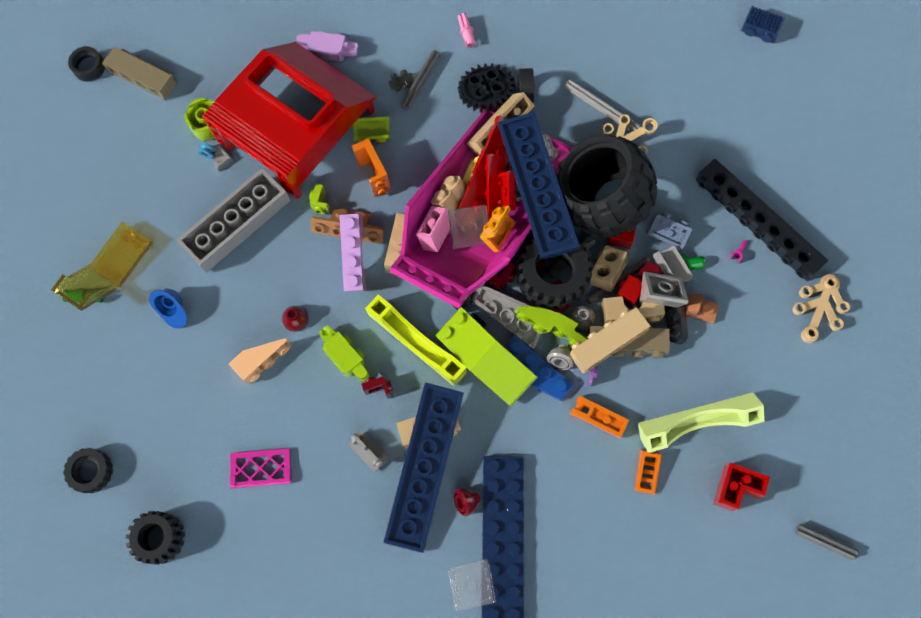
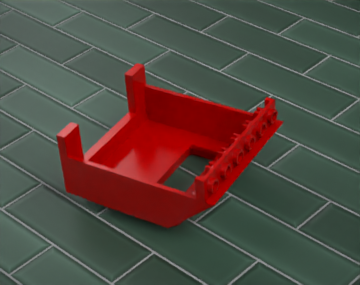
[202,42,377,200]

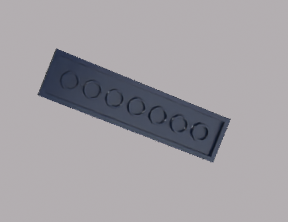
[498,112,580,260]
[383,382,464,553]
[482,456,524,618]

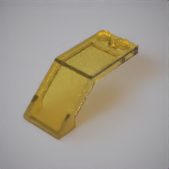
[51,222,153,311]

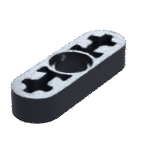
[665,305,688,344]

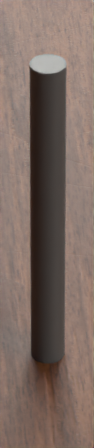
[586,256,650,304]

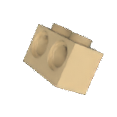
[590,245,628,293]

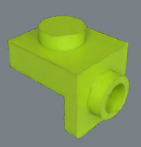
[309,184,331,215]

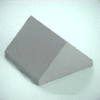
[640,272,688,307]

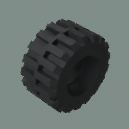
[126,511,185,565]

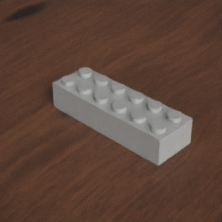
[176,168,291,273]

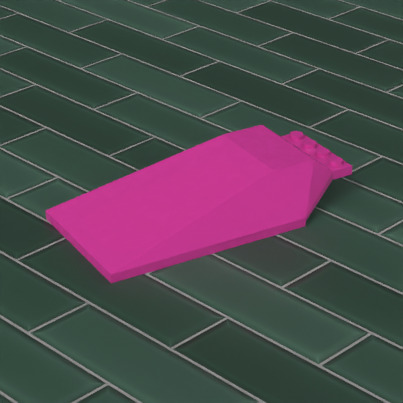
[390,109,573,309]

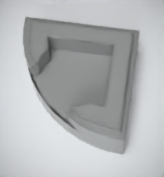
[214,146,233,171]

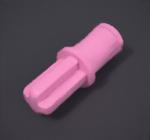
[458,13,477,48]

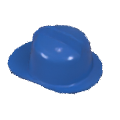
[149,288,187,329]

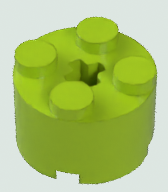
[184,98,215,141]

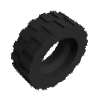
[63,448,113,494]

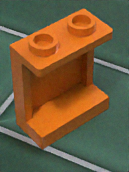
[352,138,391,197]

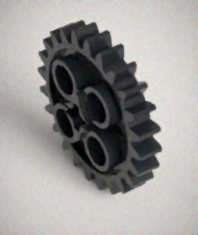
[458,63,516,113]

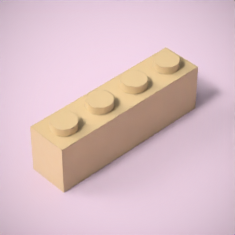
[466,92,534,157]
[570,308,650,375]

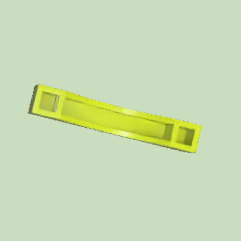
[365,294,467,387]

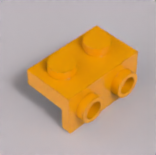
[480,206,516,252]

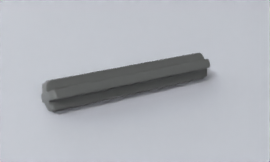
[401,50,440,110]

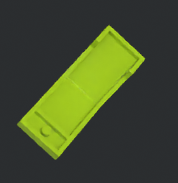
[435,307,538,406]

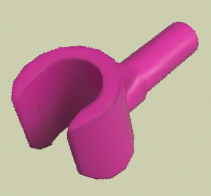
[730,240,748,263]

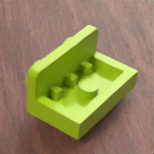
[353,117,391,143]

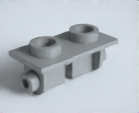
[348,430,389,473]

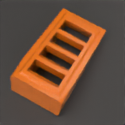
[634,449,662,495]

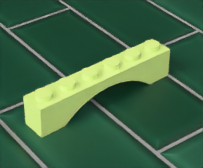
[638,392,765,453]

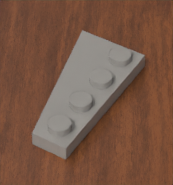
[472,285,541,350]

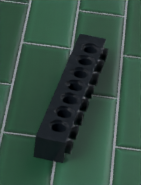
[696,159,829,281]

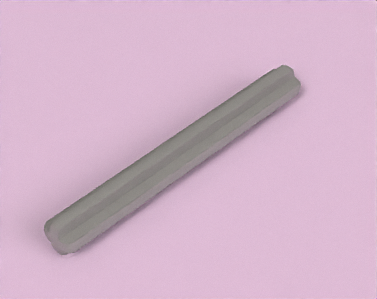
[565,79,641,132]

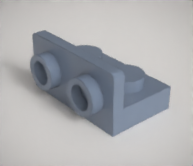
[648,212,692,250]

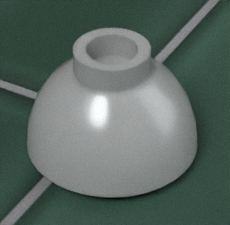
[569,306,595,332]
[547,344,574,370]

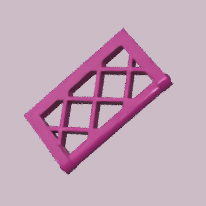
[230,448,292,489]

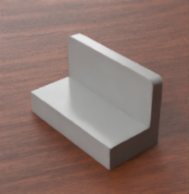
[653,246,694,284]

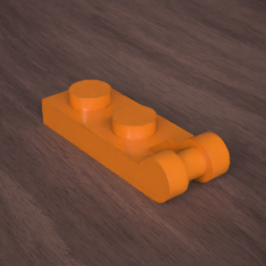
[570,396,629,439]

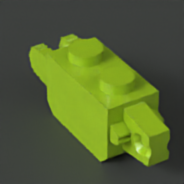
[319,325,370,383]

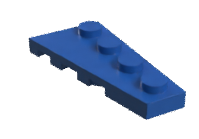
[504,335,574,401]

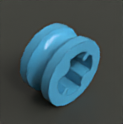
[197,143,216,159]

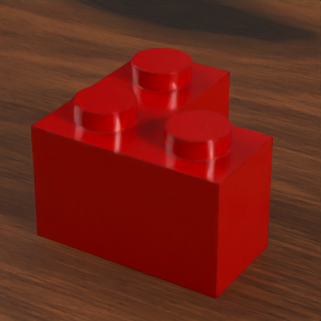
[713,463,770,511]

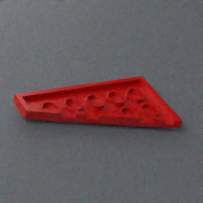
[452,115,513,234]

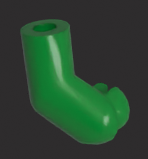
[681,253,707,271]

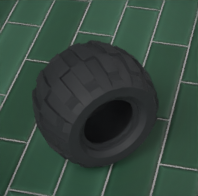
[556,134,657,237]

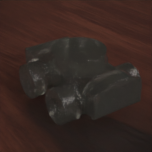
[388,70,414,92]

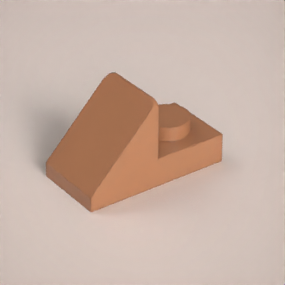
[675,294,719,324]

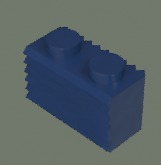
[741,6,785,43]

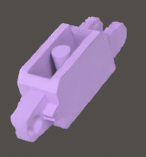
[296,31,359,63]

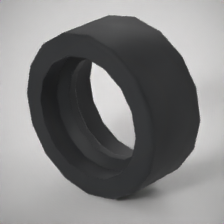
[68,46,105,82]
[518,68,534,103]

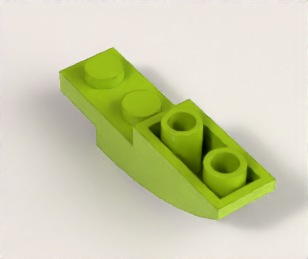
[513,306,588,347]

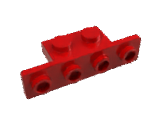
[486,154,516,223]

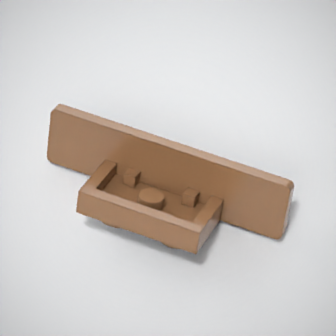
[311,208,384,244]

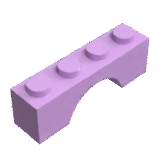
[339,214,367,293]

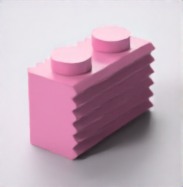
[416,206,454,252]

